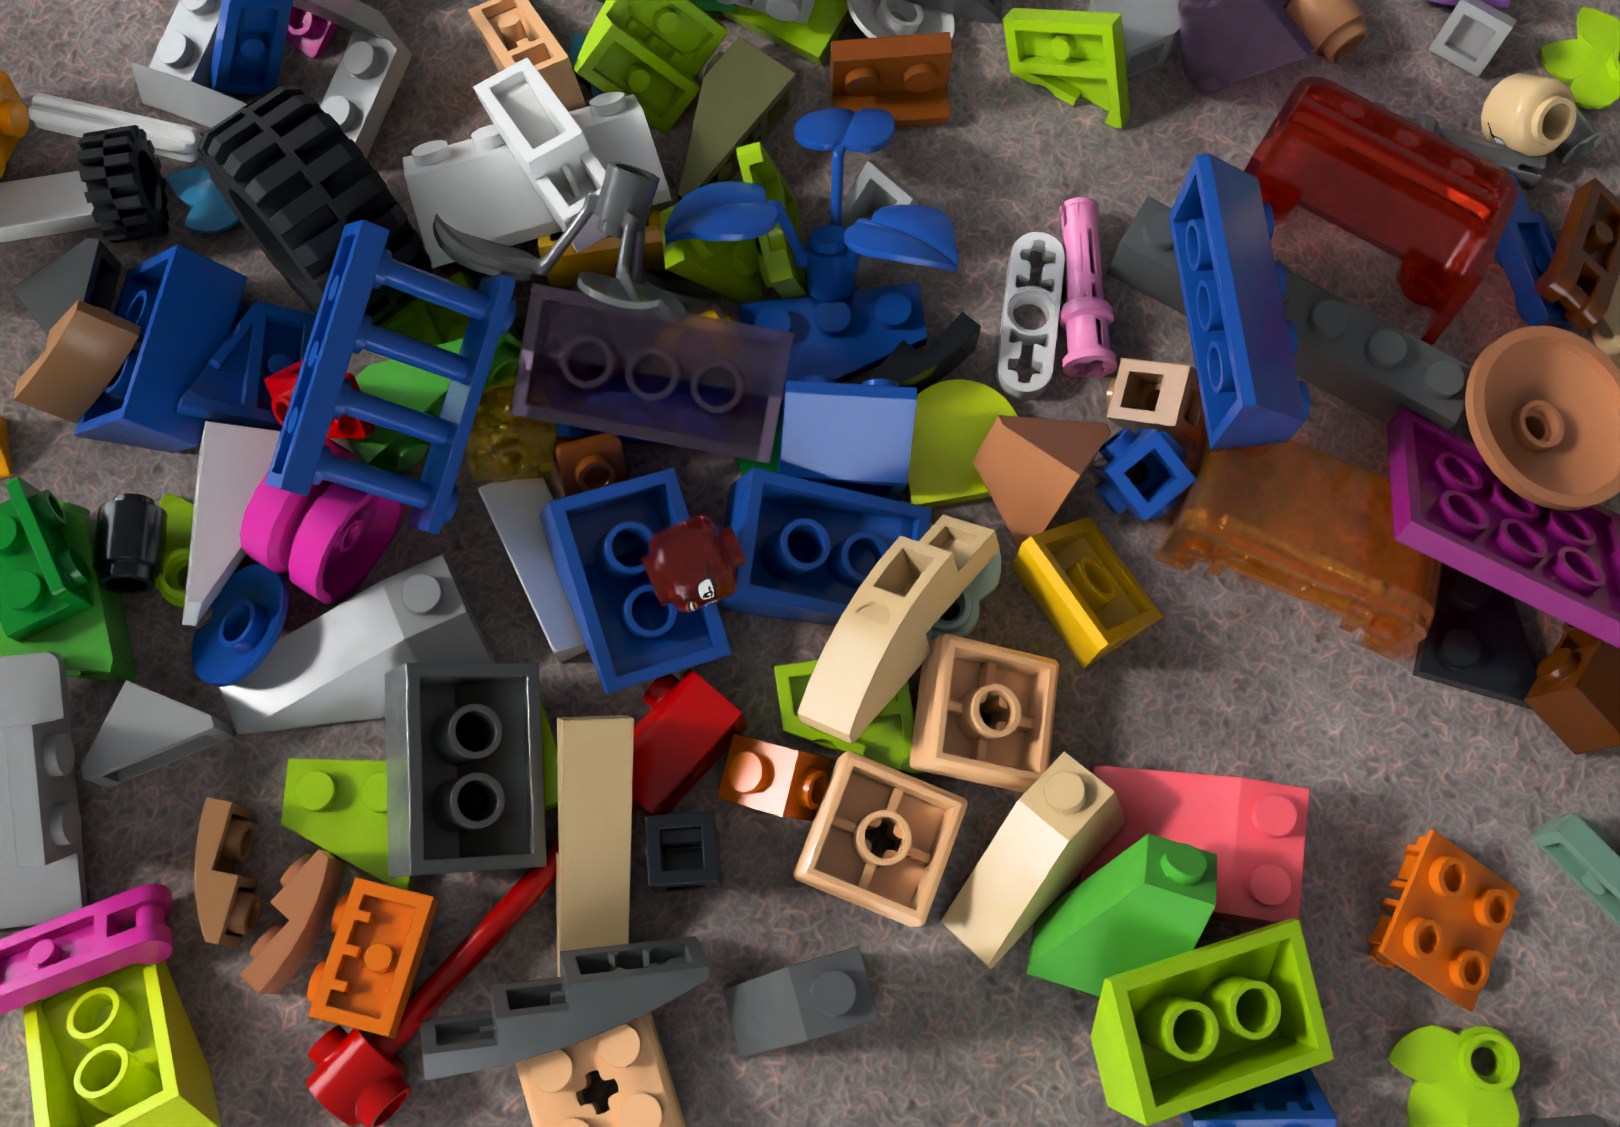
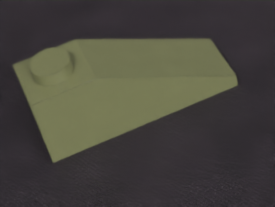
[678,36,796,202]

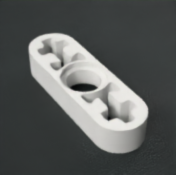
[995,232,1065,401]

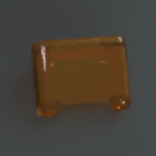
[1154,429,1443,659]

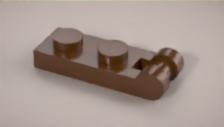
[1534,178,1620,331]

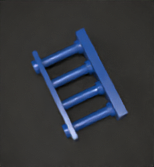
[265,220,517,535]

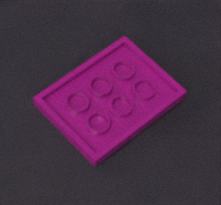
[1386,407,1620,648]

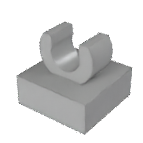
[1428,0,1517,78]

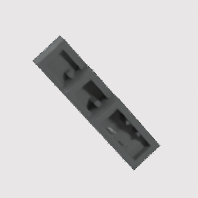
[420,936,710,1081]

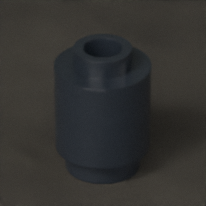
[93,493,168,594]

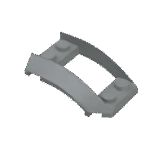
[130,0,412,159]

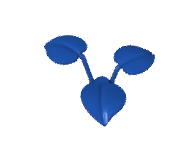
[664,108,959,301]

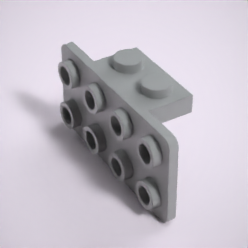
[0,652,88,929]

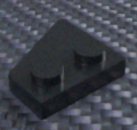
[1413,559,1537,710]

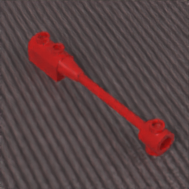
[306,669,748,1127]

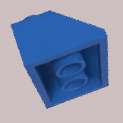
[74,244,247,453]

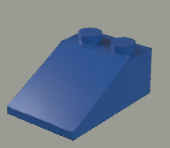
[715,467,932,626]
[539,468,732,694]

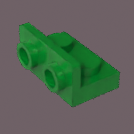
[0,476,94,642]

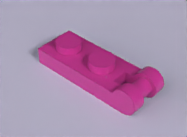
[0,884,173,1015]

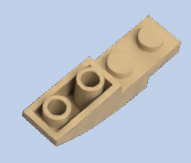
[797,515,1000,744]

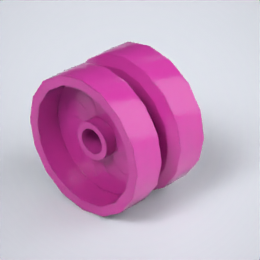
[239,437,407,604]

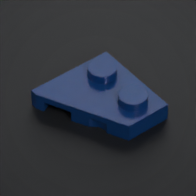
[176,301,317,431]

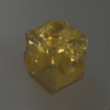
[464,387,557,482]

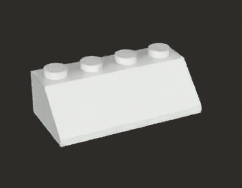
[403,92,671,268]

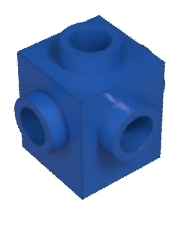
[1090,427,1196,521]

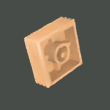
[910,633,1059,792]
[793,751,968,927]
[515,1012,687,1127]

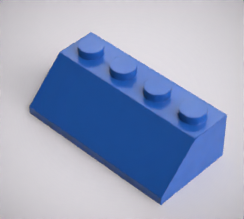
[1169,154,1310,451]

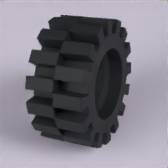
[78,125,170,243]

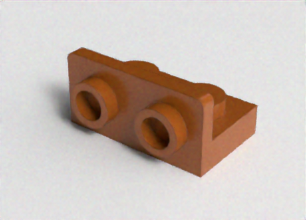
[830,32,953,128]

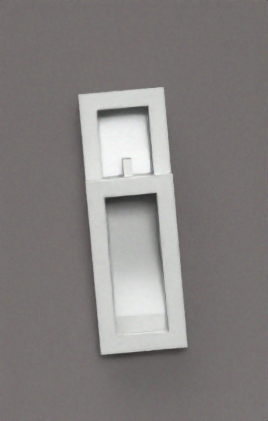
[473,57,609,253]

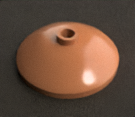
[1465,325,1620,511]

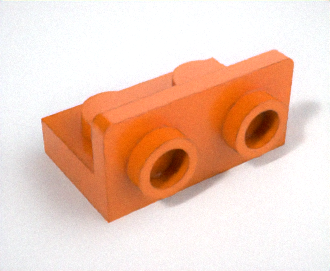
[307,877,440,1039]

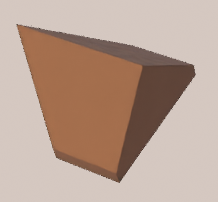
[973,415,1111,548]

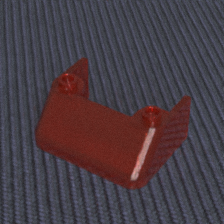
[1244,76,1519,346]

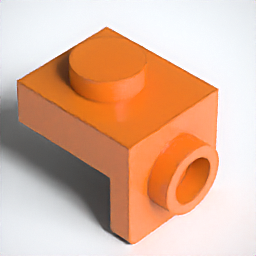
[717,733,830,821]

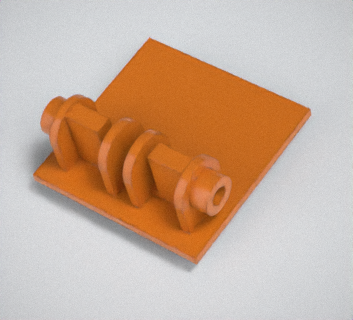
[1366,829,1520,1012]

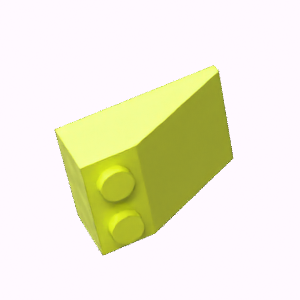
[23,960,221,1127]

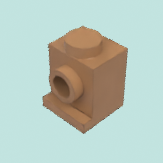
[1106,358,1205,443]

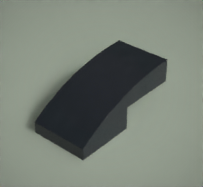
[866,312,981,394]

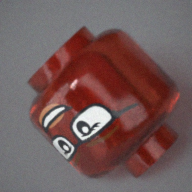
[641,514,746,614]

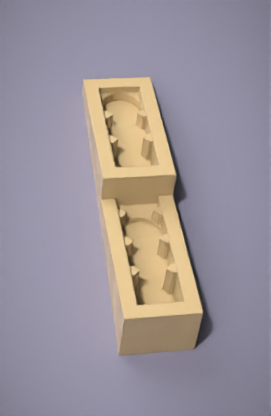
[556,715,634,977]

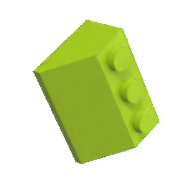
[1090,918,1334,1126]

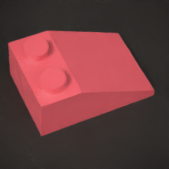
[1079,765,1309,928]

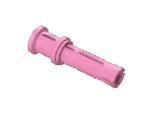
[1059,197,1118,377]

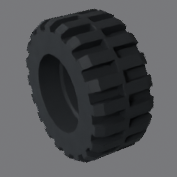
[197,86,433,326]

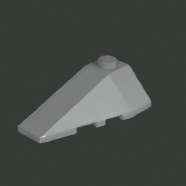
[219,554,495,735]

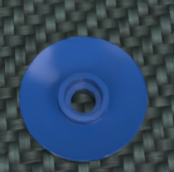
[192,564,289,687]

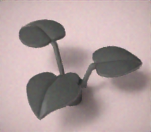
[433,161,716,323]

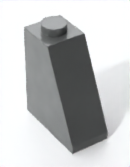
[723,946,880,1058]

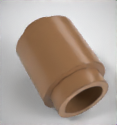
[1286,0,1370,63]

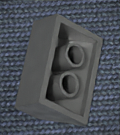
[385,663,547,878]

